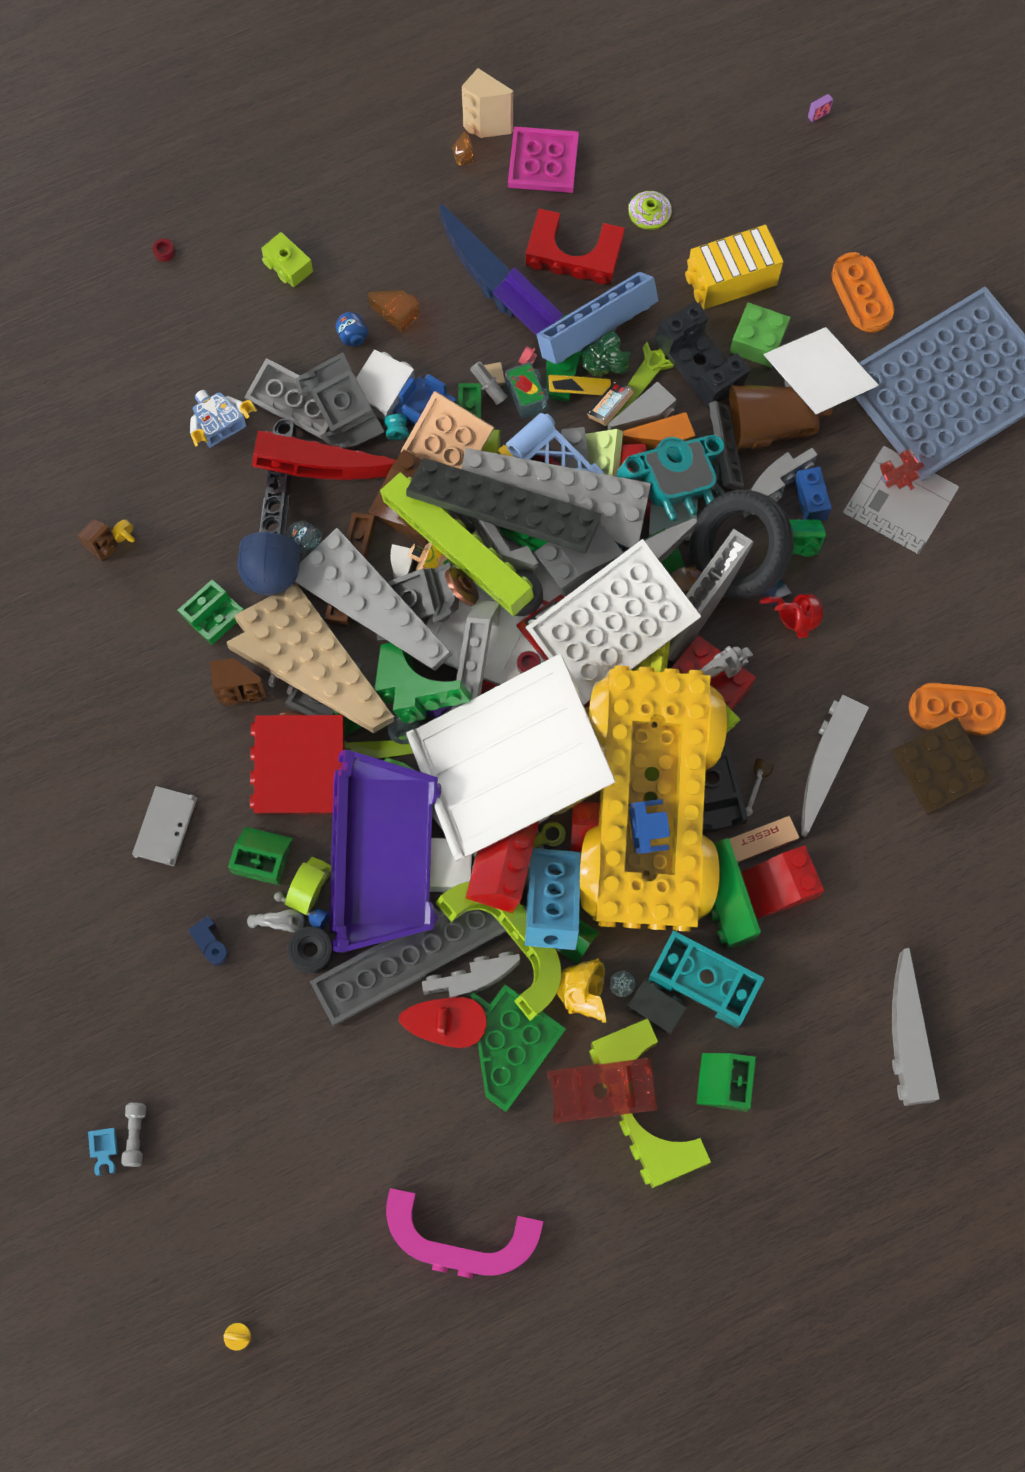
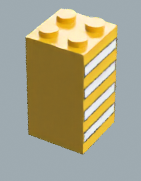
[685,225,783,310]

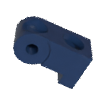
[187,915,229,966]

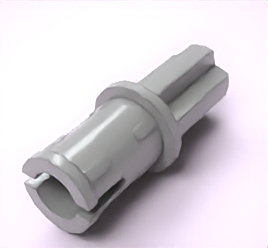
[470,361,508,405]

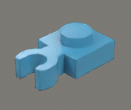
[88,1128,118,1176]

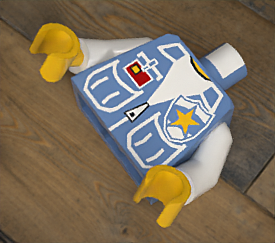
[190,390,257,448]

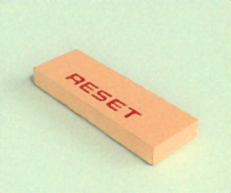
[729,816,799,863]

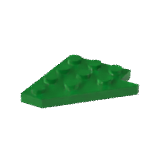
[471,985,566,1113]

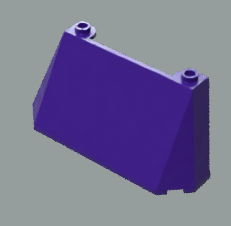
[329,750,441,952]

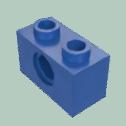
[794,467,832,521]

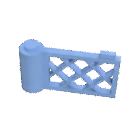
[506,413,604,474]

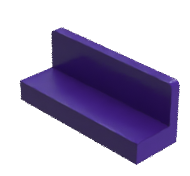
[493,267,564,336]

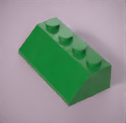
[710,838,761,950]

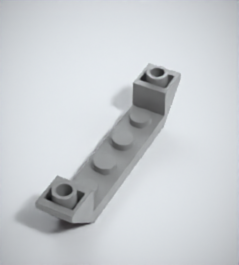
[468,516,539,576]
[451,600,501,710]

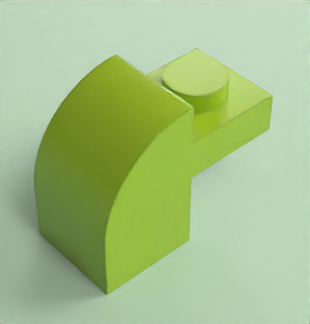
[285,856,331,915]

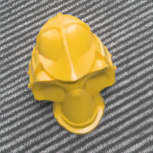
[557,958,607,1023]

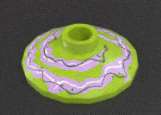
[629,191,672,230]

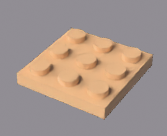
[401,391,495,469]

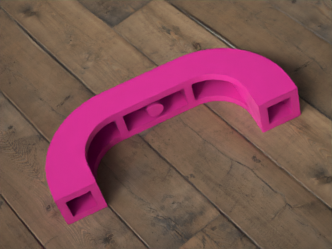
[386,1188,543,1279]

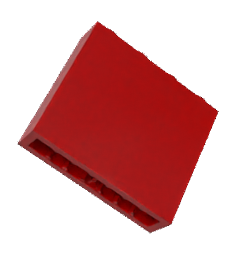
[250,715,345,815]

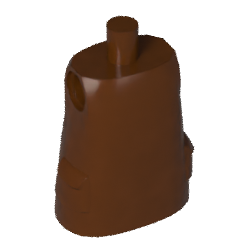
[729,385,832,450]

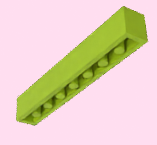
[380,472,534,617]

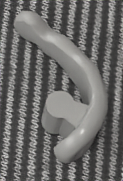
[247,909,305,933]

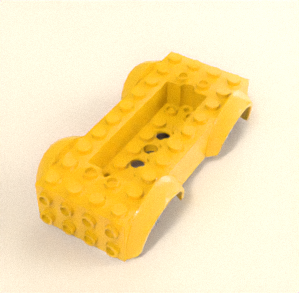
[580,665,727,931]

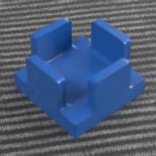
[393,374,456,427]
[628,799,670,854]

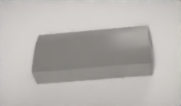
[244,358,330,440]

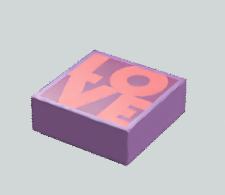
[808,94,833,122]

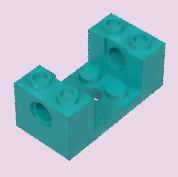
[648,930,764,1029]

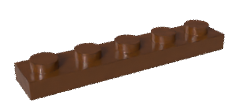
[324,513,377,625]

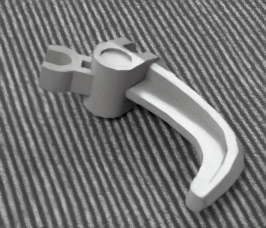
[700,646,753,679]

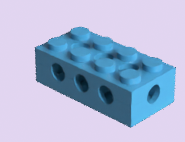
[525,848,581,950]

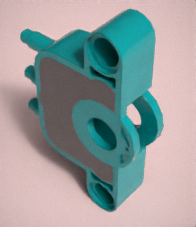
[617,435,724,521]

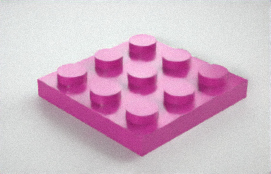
[508,127,579,193]

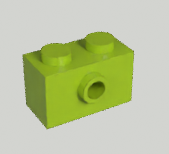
[261,232,313,288]

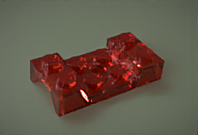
[547,1058,658,1123]

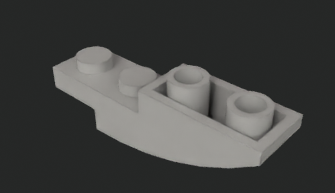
[742,448,817,518]
[422,952,520,998]

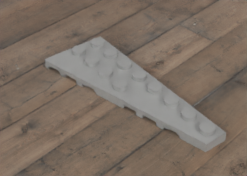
[295,528,453,671]

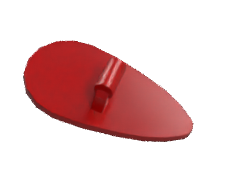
[399,997,487,1048]

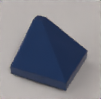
[763,579,792,606]

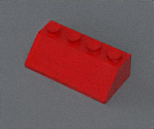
[465,821,539,913]

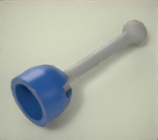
[274,892,330,929]

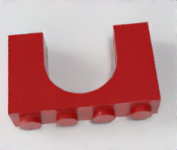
[526,209,625,285]

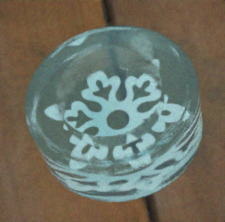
[610,971,635,997]

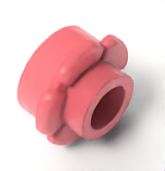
[518,346,537,366]

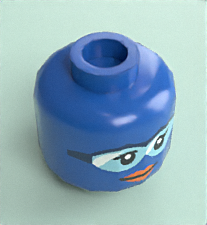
[335,312,368,347]

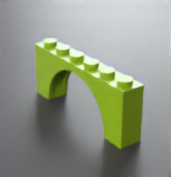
[589,1019,711,1188]

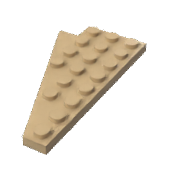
[227,583,394,733]

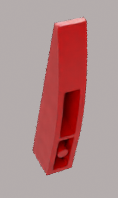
[251,431,396,480]

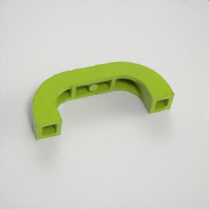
[436,882,561,1021]

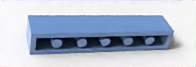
[536,272,658,364]

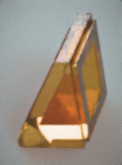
[452,131,473,165]

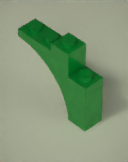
[375,642,471,723]

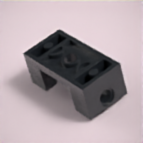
[654,300,751,409]

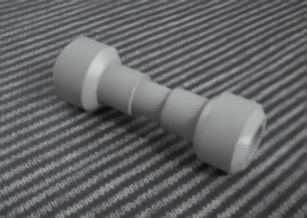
[121,1103,146,1167]

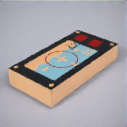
[587,381,634,426]

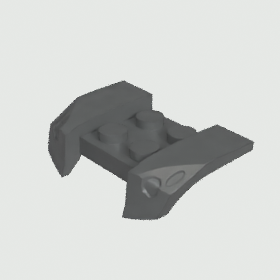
[296,353,385,450]
[376,562,459,640]

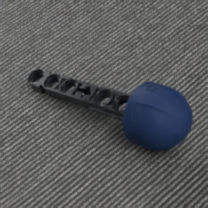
[237,419,301,596]

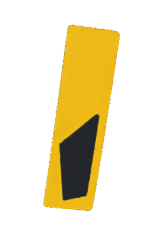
[549,375,611,395]

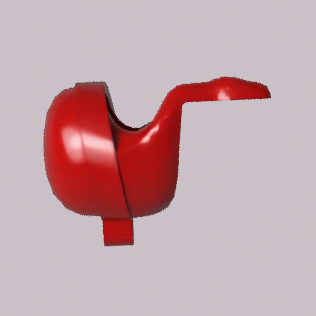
[759,594,823,638]

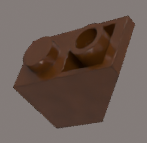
[77,519,118,561]

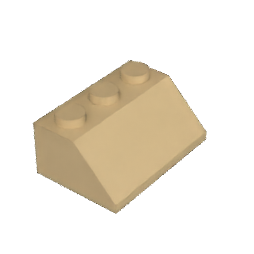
[462,68,513,138]

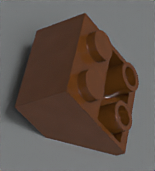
[210,658,267,706]

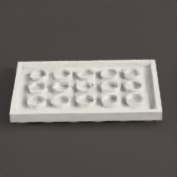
[526,539,701,705]

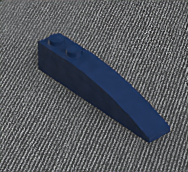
[439,204,515,318]

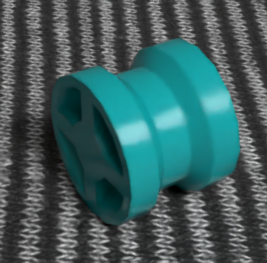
[384,414,409,441]

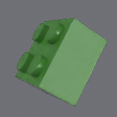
[730,302,790,368]

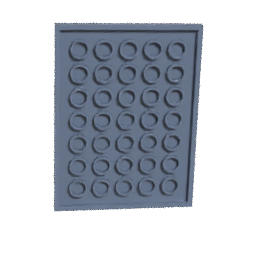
[855,286,1025,481]

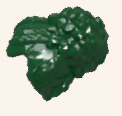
[582,330,631,377]

